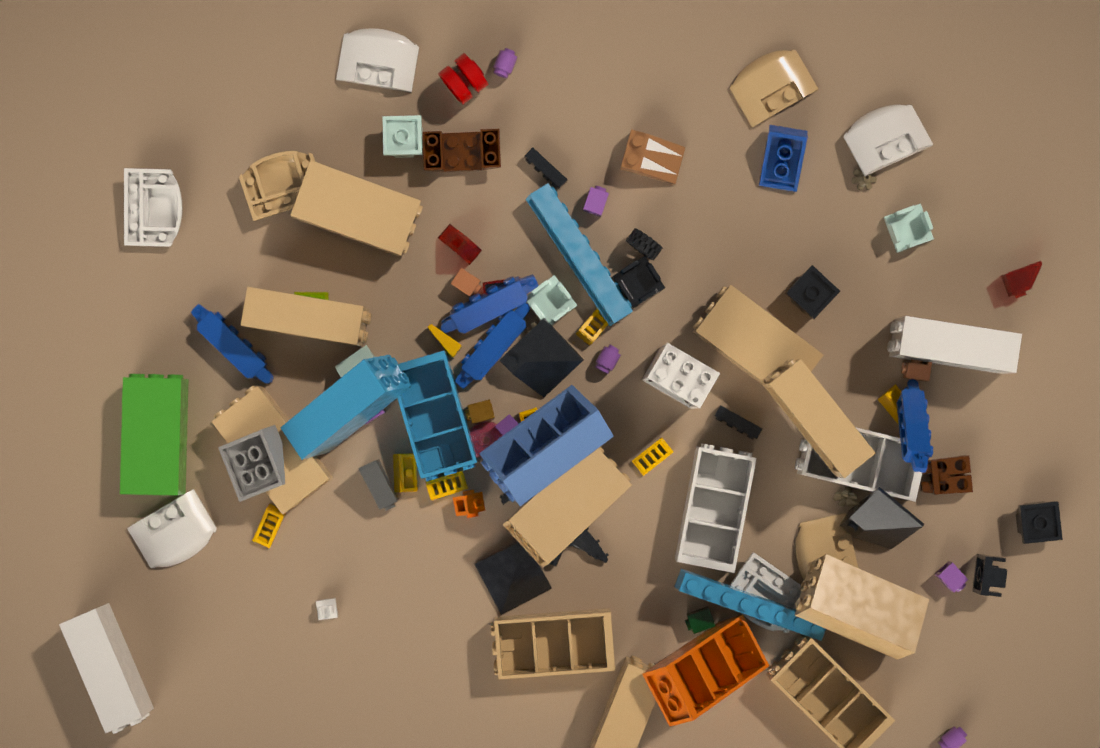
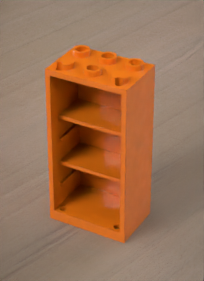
[642,614,769,727]

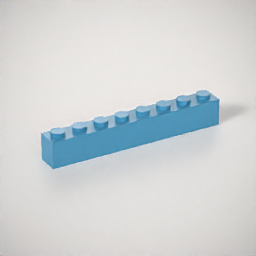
[526,183,633,326]
[674,569,826,641]

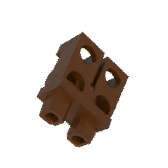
[920,455,973,495]

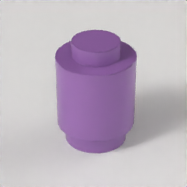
[493,48,518,78]
[595,344,621,374]
[938,726,967,748]

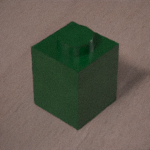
[684,606,715,634]

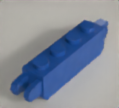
[441,274,539,333]
[455,303,530,389]
[191,304,274,384]
[896,379,933,473]

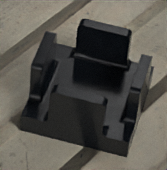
[612,256,665,308]
[785,265,840,320]
[1016,501,1063,544]
[972,554,1007,597]

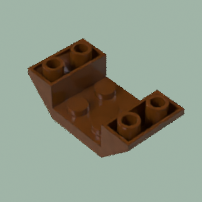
[422,129,501,172]

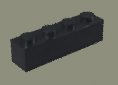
[525,147,568,190]
[714,405,763,440]

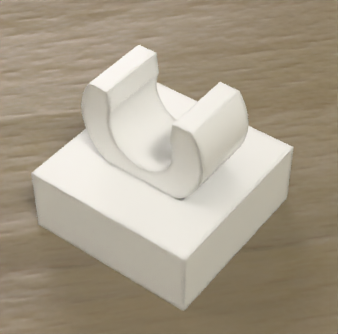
[316,598,338,620]

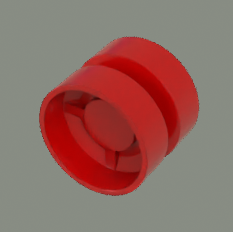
[438,53,489,105]

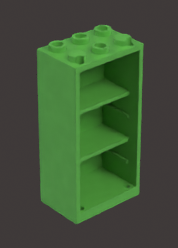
[120,374,189,495]

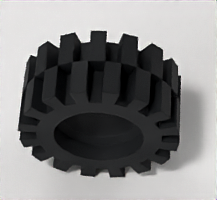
[626,228,663,261]

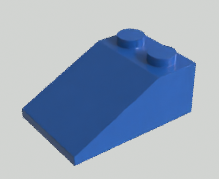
[759,125,808,192]

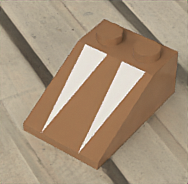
[620,129,686,184]

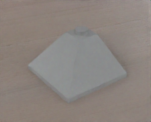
[218,425,285,502]

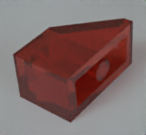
[438,224,482,265]
[1001,261,1042,298]

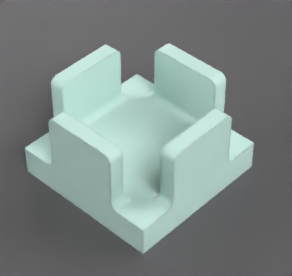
[382,115,423,158]
[884,203,934,253]
[526,275,578,325]

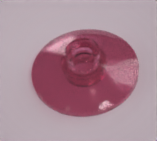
[470,421,502,458]

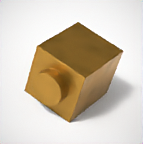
[465,399,495,424]

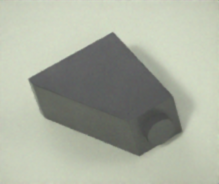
[358,459,399,511]

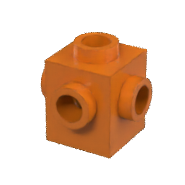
[453,489,486,518]

